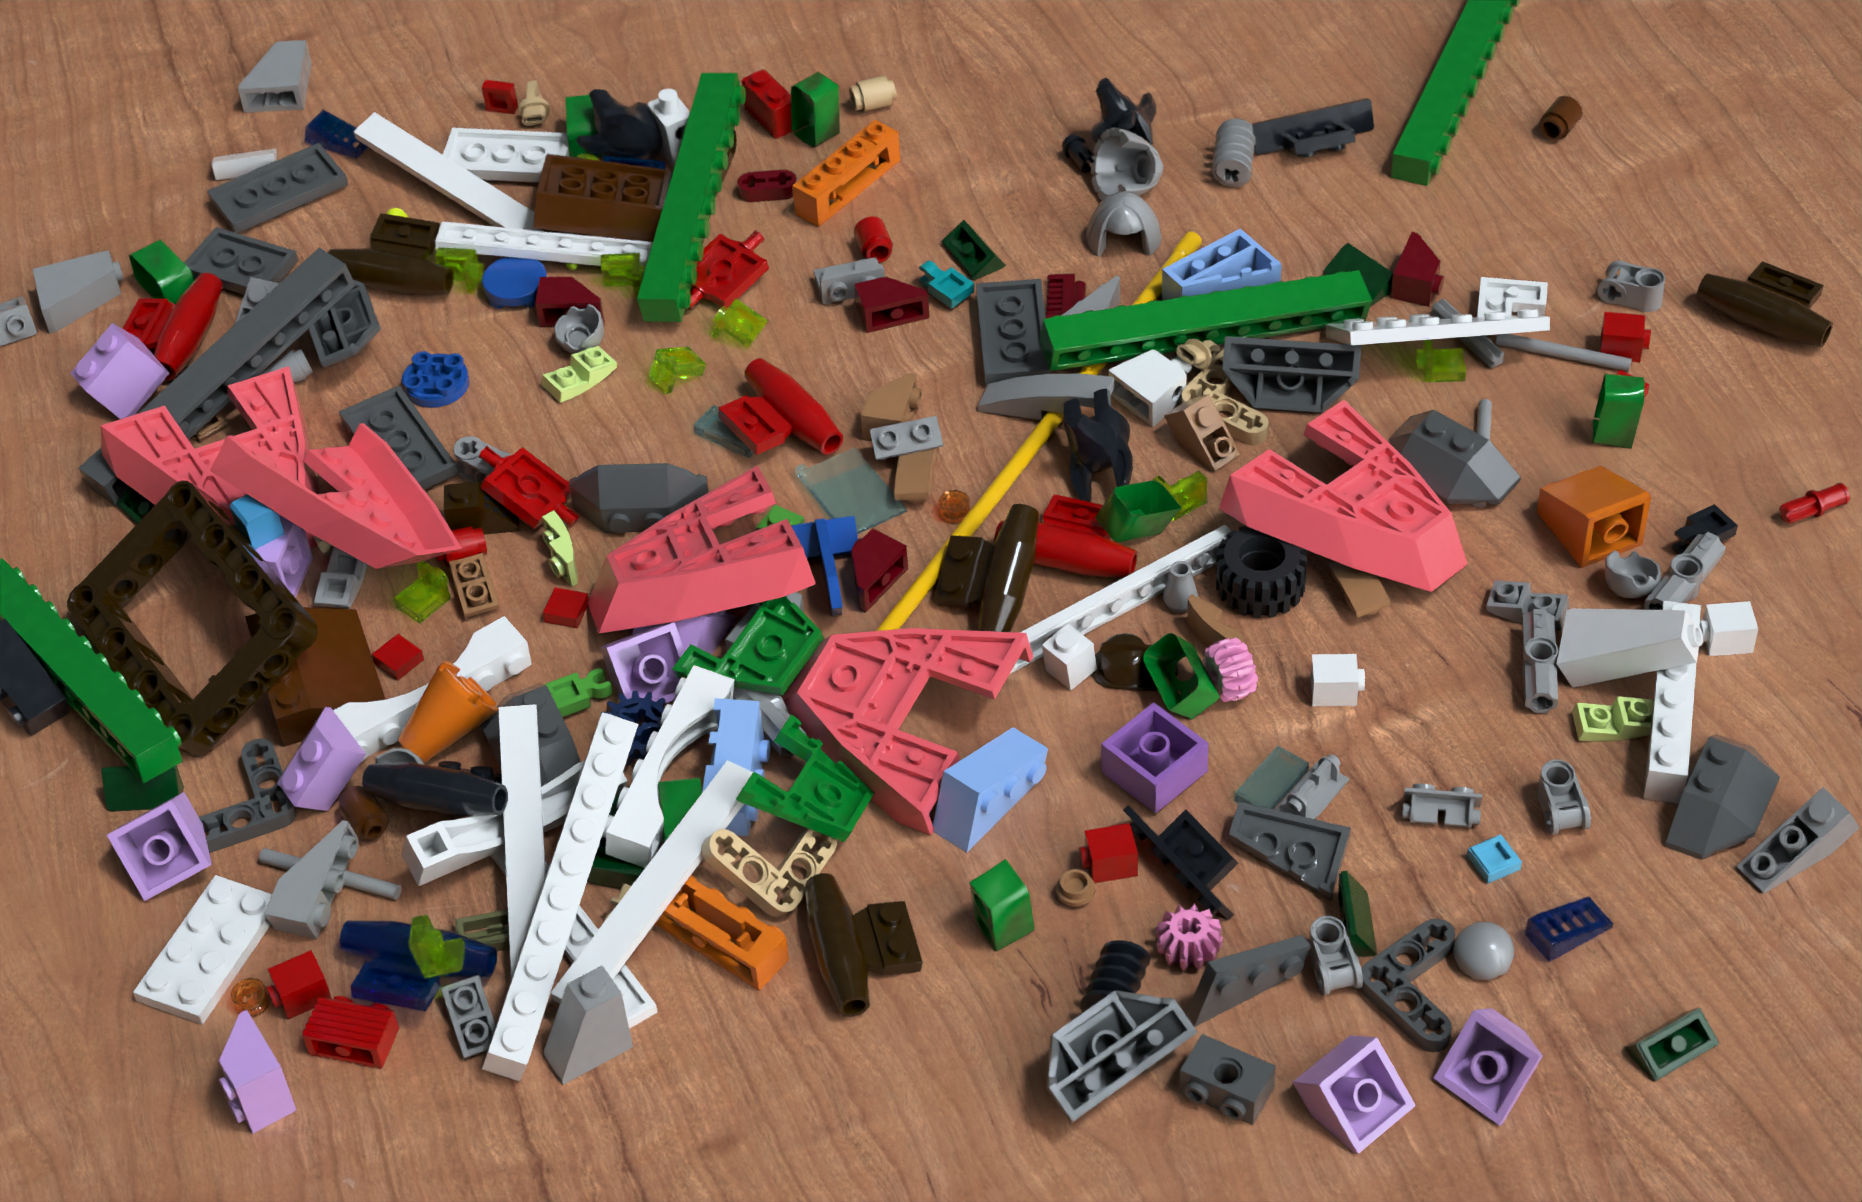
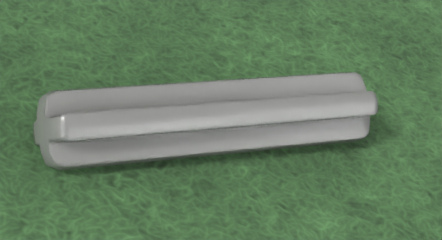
[1432,299,1504,368]

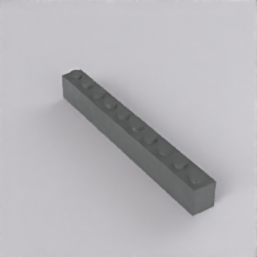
[78,248,355,507]

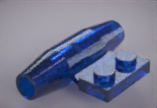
[339,920,497,1012]

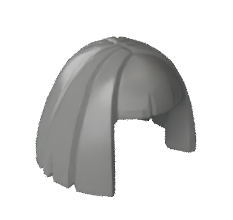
[1091,128,1164,200]
[1086,191,1162,256]

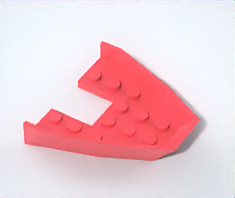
[100,366,320,549]
[1219,400,1467,592]
[210,423,462,569]
[587,465,816,633]
[781,628,1033,835]

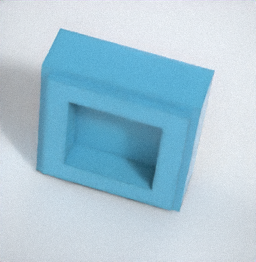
[1467,834,1522,884]

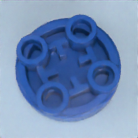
[482,257,547,308]
[402,351,469,408]

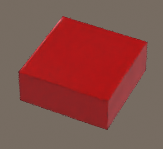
[481,80,518,115]
[543,587,589,628]
[372,633,424,681]

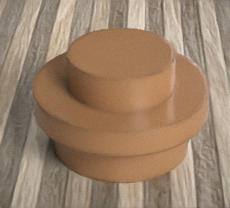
[1056,869,1095,907]

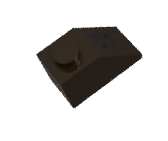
[444,481,519,535]

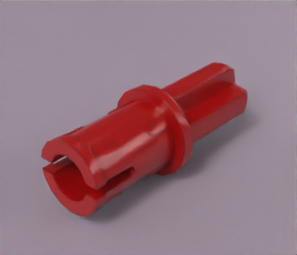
[1779,483,1850,523]

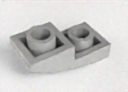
[1486,580,1569,631]
[441,975,496,1059]

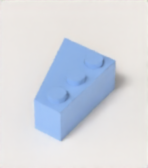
[1162,229,1281,300]
[702,698,770,836]
[933,727,1048,853]

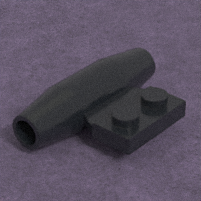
[362,761,508,816]

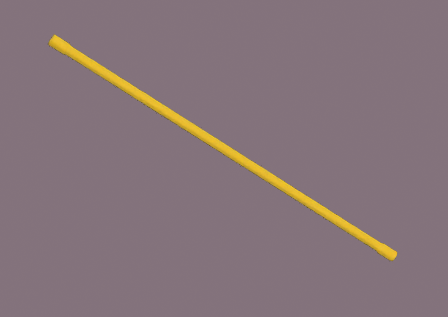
[876,231,1202,631]

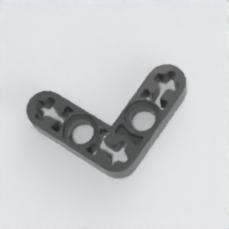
[199,739,296,853]
[1360,918,1455,1052]

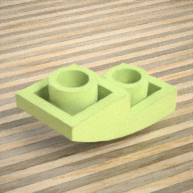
[542,346,617,403]
[542,510,578,587]
[1572,696,1653,741]

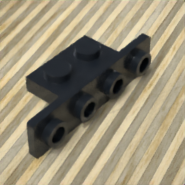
[1251,98,1374,157]
[1123,805,1238,920]

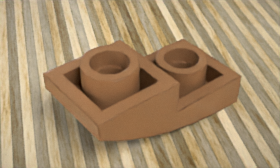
[894,448,938,503]
[449,553,499,618]
[1328,561,1391,618]
[1187,594,1244,648]

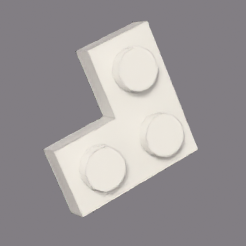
[1477,277,1548,334]

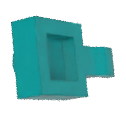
[919,260,974,309]

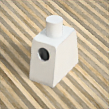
[646,89,690,168]
[1109,350,1192,427]

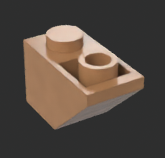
[861,373,922,441]
[1164,394,1241,471]

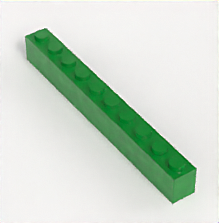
[1391,0,1520,186]
[637,73,746,322]
[1039,270,1372,371]
[0,558,183,783]

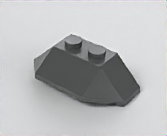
[309,280,381,368]
[1222,336,1362,414]
[1389,410,1521,504]
[569,463,709,533]
[481,684,581,787]
[1665,734,1780,860]
[1047,991,1198,1123]

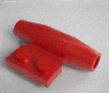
[122,273,223,380]
[718,358,843,455]
[994,494,1138,578]

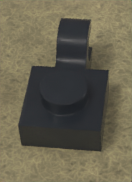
[1671,504,1738,555]

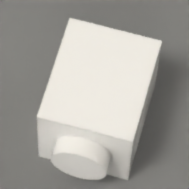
[1699,601,1758,656]
[1042,624,1097,691]
[1310,654,1365,706]

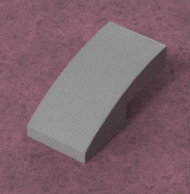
[314,548,368,609]

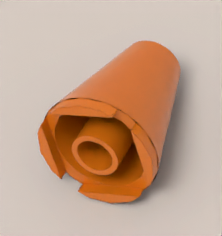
[398,661,499,763]

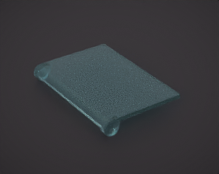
[795,447,907,534]

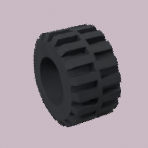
[1216,525,1307,618]

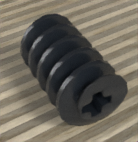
[1080,940,1150,1013]

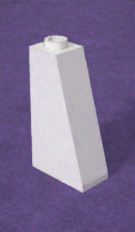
[1557,608,1703,688]

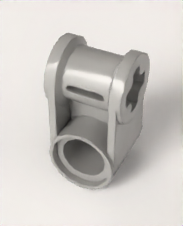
[1597,261,1665,312]
[453,436,510,483]
[1537,759,1591,835]
[1308,916,1363,996]

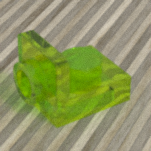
[436,247,484,294]
[600,253,646,297]
[711,298,768,348]
[1416,339,1466,383]
[649,346,706,394]
[1152,471,1207,521]
[394,561,451,624]
[408,915,466,978]

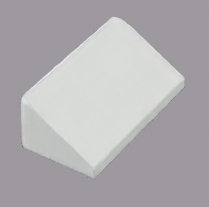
[212,149,277,180]

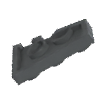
[1229,801,1351,901]
[1186,935,1311,1027]

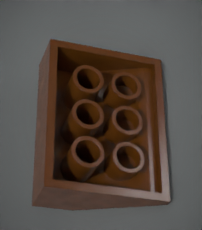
[533,154,672,242]
[245,607,386,747]

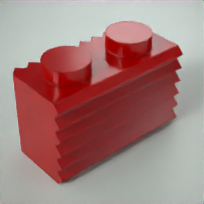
[741,69,792,139]
[302,996,399,1069]

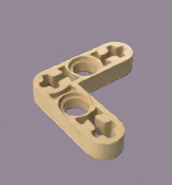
[1181,349,1268,445]
[702,828,837,917]

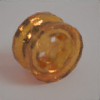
[939,490,970,525]
[231,978,270,1018]

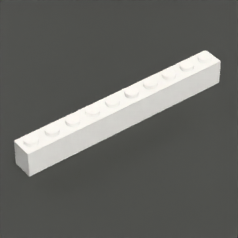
[482,712,638,1081]

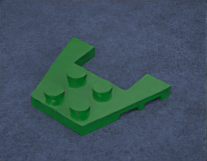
[672,596,824,695]
[736,714,874,842]

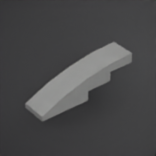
[978,374,1115,420]

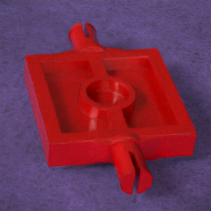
[688,231,769,310]
[478,446,580,529]

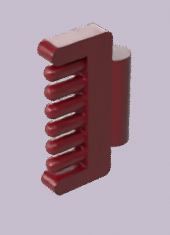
[1045,273,1086,318]

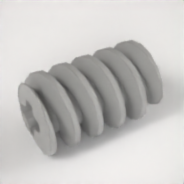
[1212,119,1256,187]

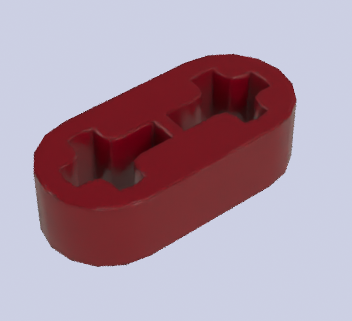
[737,170,797,202]

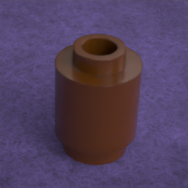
[1539,96,1583,141]
[339,786,389,841]

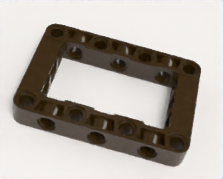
[67,480,318,757]

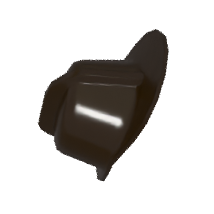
[1091,633,1178,691]

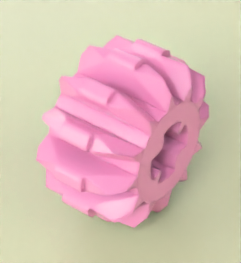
[1203,638,1258,702]
[1156,903,1222,972]

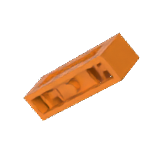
[792,120,901,227]
[655,874,789,991]

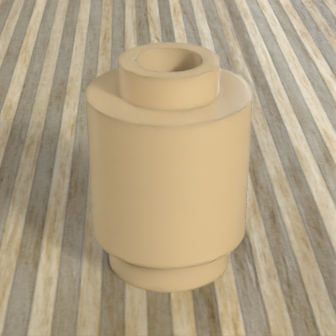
[849,75,896,112]

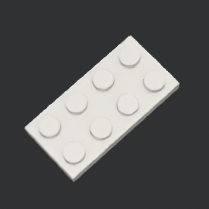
[443,128,570,182]
[133,875,272,1025]

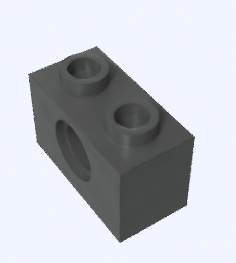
[1180,1034,1276,1125]

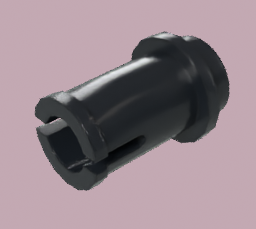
[1062,134,1095,173]

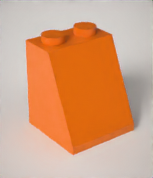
[1537,466,1651,568]

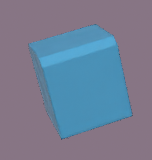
[229,494,285,549]

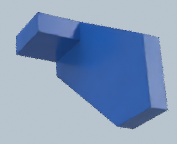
[791,516,858,616]

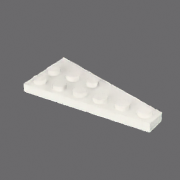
[1325,309,1550,345]

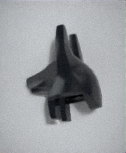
[1091,78,1156,145]
[576,89,662,164]
[1064,388,1133,502]

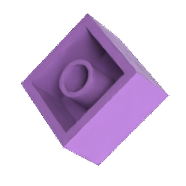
[1101,702,1208,814]

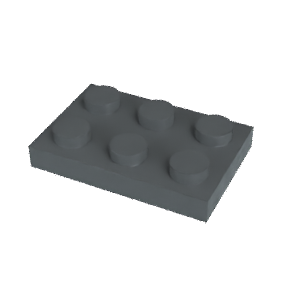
[184,227,298,295]

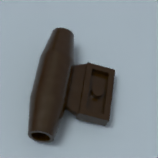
[328,213,454,295]
[1696,261,1833,347]
[934,504,1039,632]
[805,873,923,1017]

